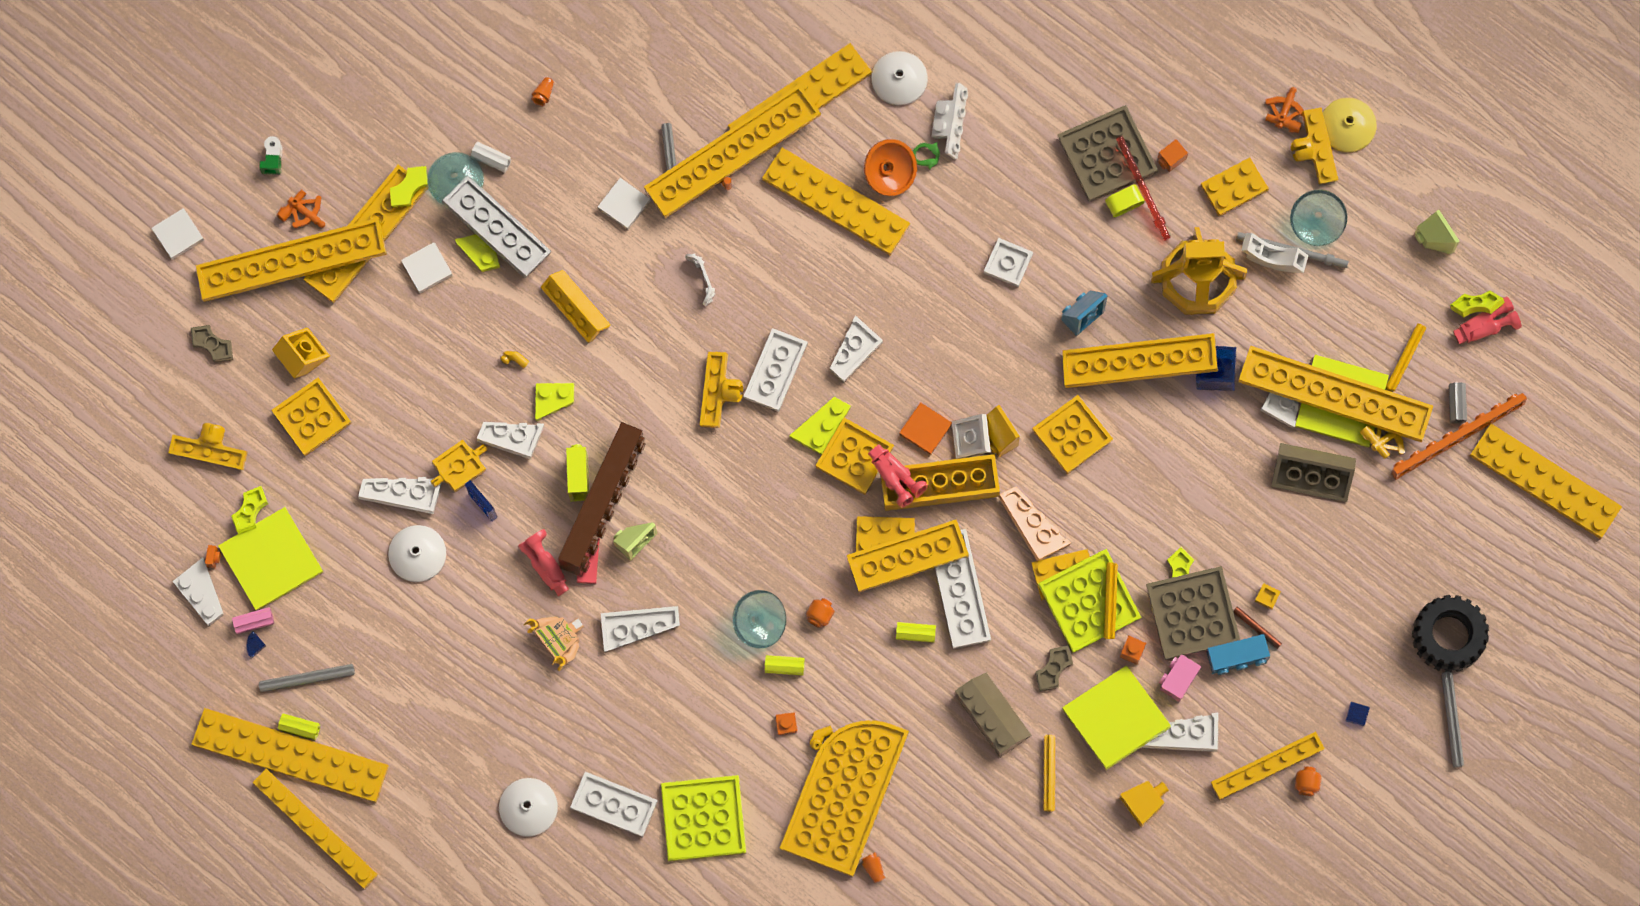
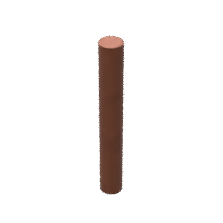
[1233,606,1282,649]

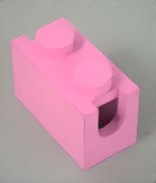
[1159,654,1201,702]

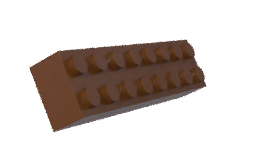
[558,422,646,577]

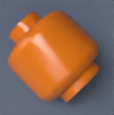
[806,598,835,628]
[1295,766,1322,796]

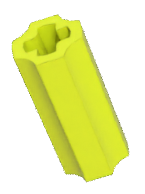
[896,622,936,643]
[765,655,805,676]
[278,713,321,740]

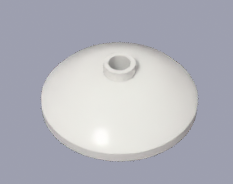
[871,51,928,106]
[388,525,446,582]
[499,778,558,837]

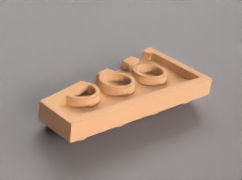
[998,487,1071,562]

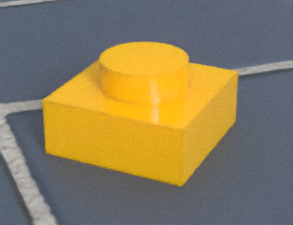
[1255,583,1281,610]

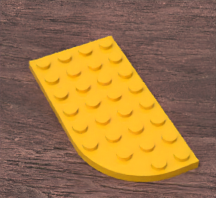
[780,720,909,877]

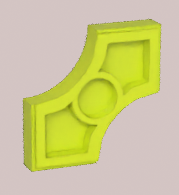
[390,166,428,208]
[1450,290,1505,317]
[231,486,268,535]
[1167,547,1194,578]

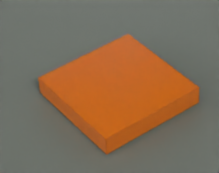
[899,402,952,455]

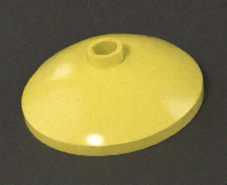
[1323,98,1377,152]

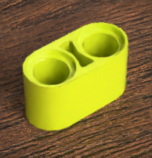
[1105,185,1145,217]

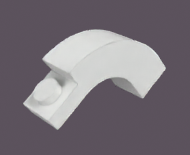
[1241,233,1308,273]

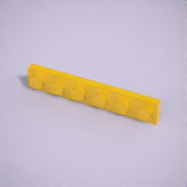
[1211,732,1325,800]

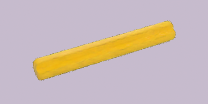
[1386,323,1426,392]
[1104,562,1118,639]
[1043,735,1055,812]

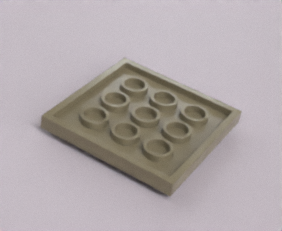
[1057,105,1158,202]
[1146,566,1240,660]

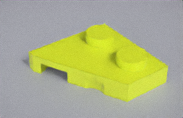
[455,234,500,272]
[535,383,574,421]

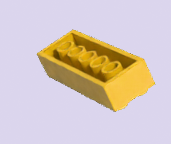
[880,454,1000,511]

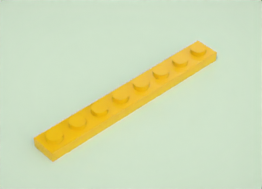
[252,769,378,889]

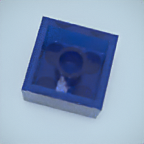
[1196,346,1237,391]

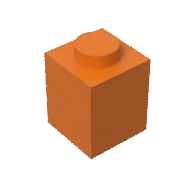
[1158,139,1188,172]
[1120,635,1146,665]

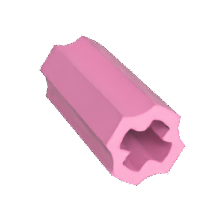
[232,607,274,634]

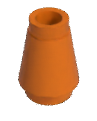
[532,77,554,106]
[861,852,885,883]

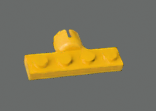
[1291,107,1339,185]
[700,352,743,428]
[168,423,248,470]

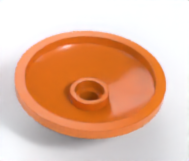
[864,139,917,196]

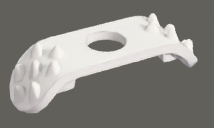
[685,253,715,306]

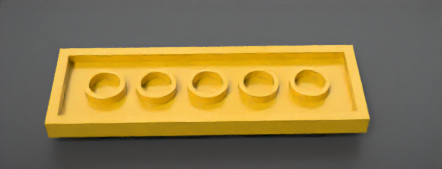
[846,519,969,592]

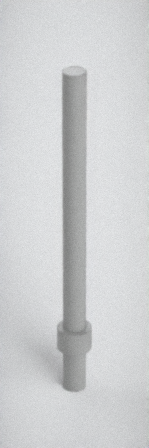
[1237,232,1349,268]

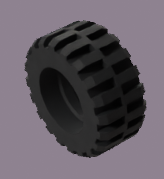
[1412,595,1489,672]

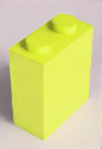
[566,444,589,502]

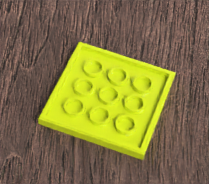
[1295,355,1389,448]
[218,507,323,611]
[1038,549,1141,653]
[1062,665,1171,770]
[661,775,746,861]

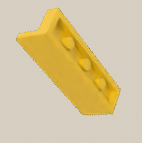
[540,270,610,343]

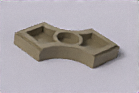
[191,325,233,363]
[1035,645,1073,692]

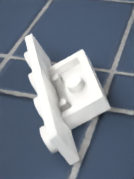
[932,83,968,159]

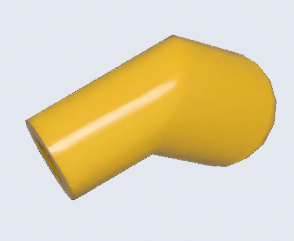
[500,351,530,368]
[810,725,833,750]

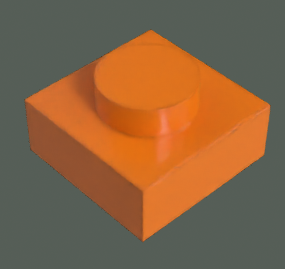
[205,545,221,569]
[776,712,798,735]

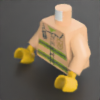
[524,617,584,671]

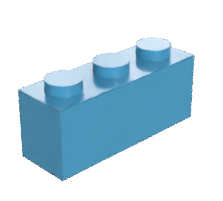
[1206,634,1270,675]

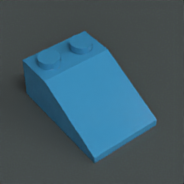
[1061,290,1108,336]

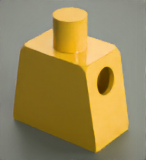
[1119,781,1169,827]

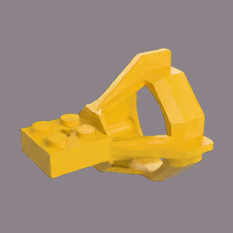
[1151,227,1247,315]

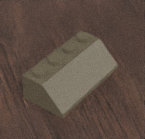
[1271,443,1356,502]
[955,672,1032,758]

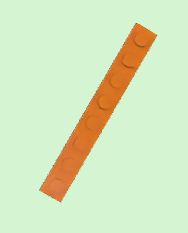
[1391,393,1527,480]

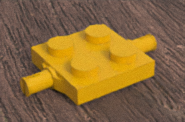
[430,439,487,492]

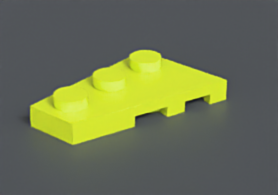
[789,397,851,455]

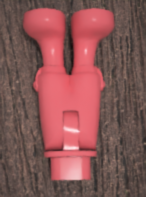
[1453,296,1522,344]
[868,444,928,508]
[518,529,569,597]

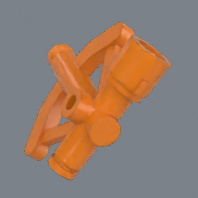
[1265,87,1304,134]
[276,189,325,228]

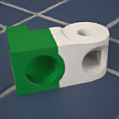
[260,136,283,175]

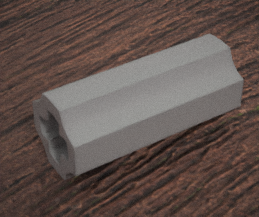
[1449,382,1467,424]

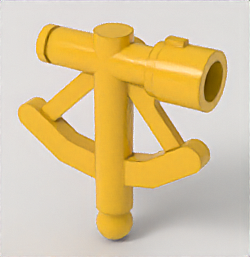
[1360,425,1405,459]

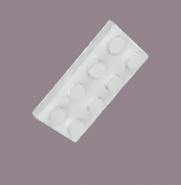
[743,328,808,412]
[570,772,658,837]

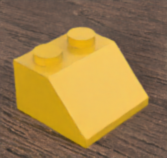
[272,327,330,379]
[987,405,1020,457]

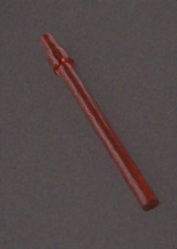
[1116,136,1171,241]

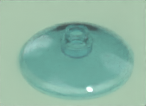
[427,152,484,204]
[1290,189,1348,246]
[732,590,786,648]

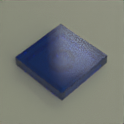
[465,480,497,521]

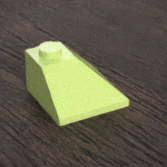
[1415,210,1459,254]
[613,522,657,561]

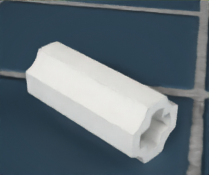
[471,142,512,173]

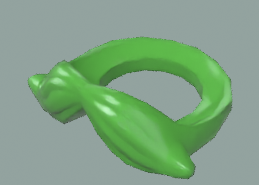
[913,143,940,170]

